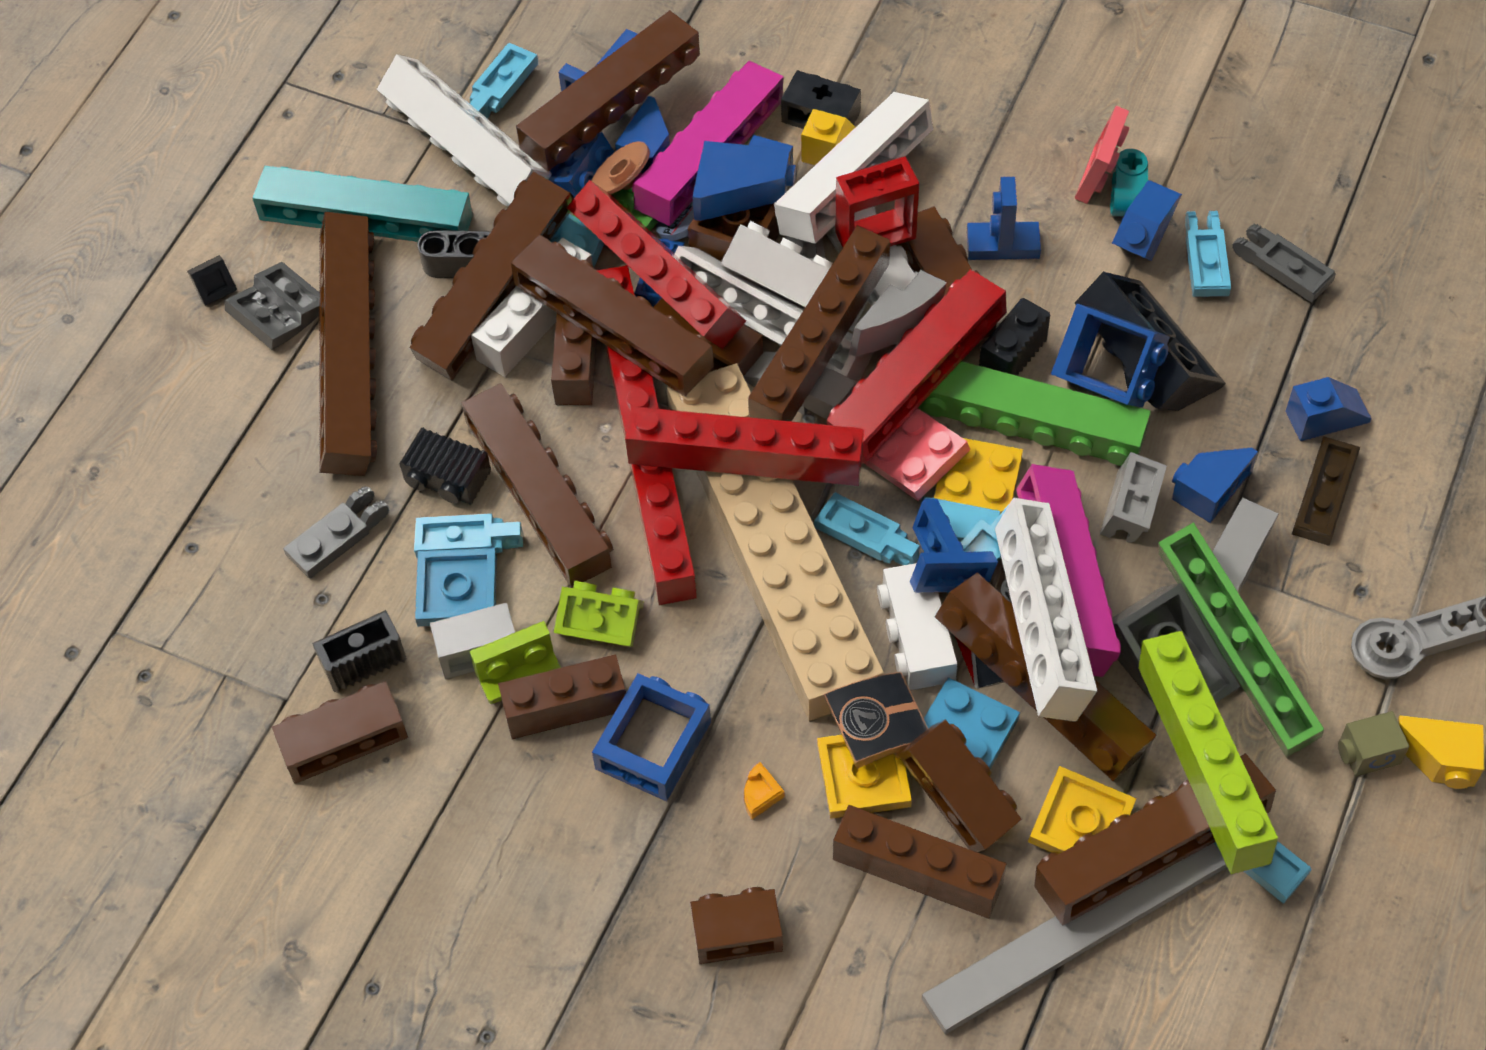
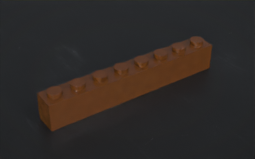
[319,212,377,476]

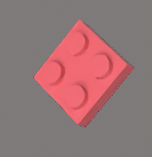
[1074,106,1130,204]
[865,408,970,501]

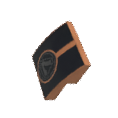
[824,672,928,769]

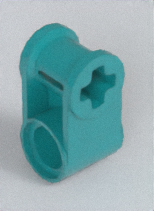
[1110,148,1148,217]

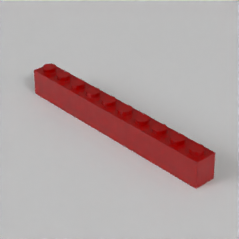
[597,265,697,605]

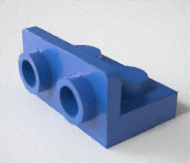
[548,132,614,198]

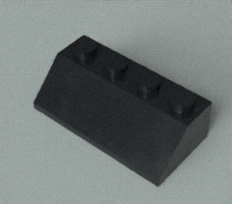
[1075,271,1226,411]

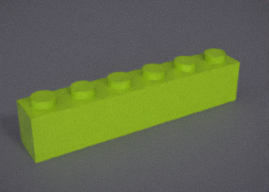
[1138,631,1278,874]

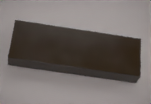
[1292,436,1360,546]

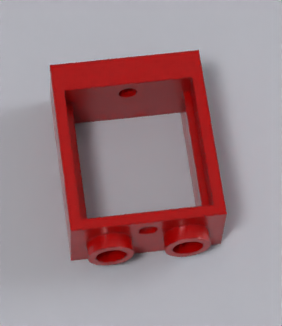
[835,156,920,247]

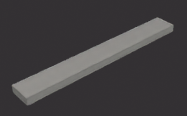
[922,843,1227,1035]

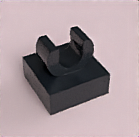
[187,255,237,306]

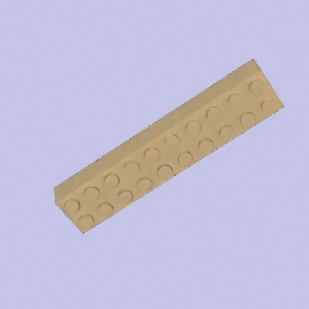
[667,363,884,721]

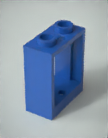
[1051,304,1170,408]
[592,673,711,802]

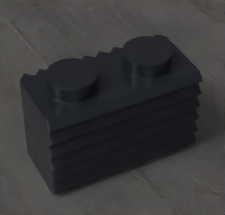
[978,298,1050,376]
[399,427,491,505]
[312,610,406,693]

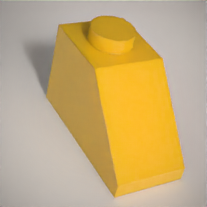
[801,109,856,165]
[1397,715,1484,789]

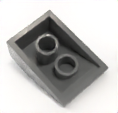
[1112,583,1240,705]

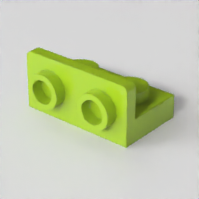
[554,581,644,647]
[469,621,561,704]

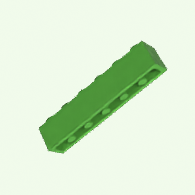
[918,361,1151,466]
[1158,522,1324,758]

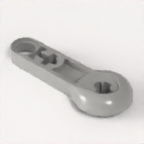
[1351,596,1486,679]

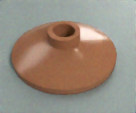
[592,141,650,195]

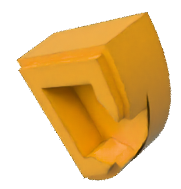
[744,762,785,820]

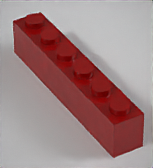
[566,180,747,349]
[826,269,1007,464]
[625,406,863,486]

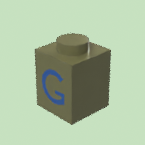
[1338,711,1410,777]

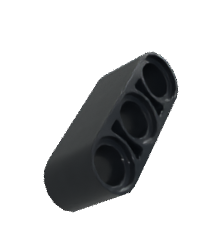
[417,231,491,278]

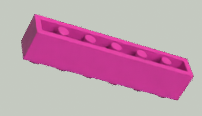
[632,61,784,226]
[1016,464,1121,677]

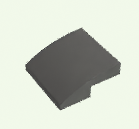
[225,262,319,350]

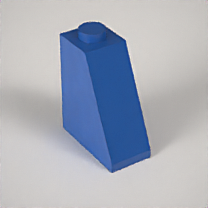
[692,141,796,221]

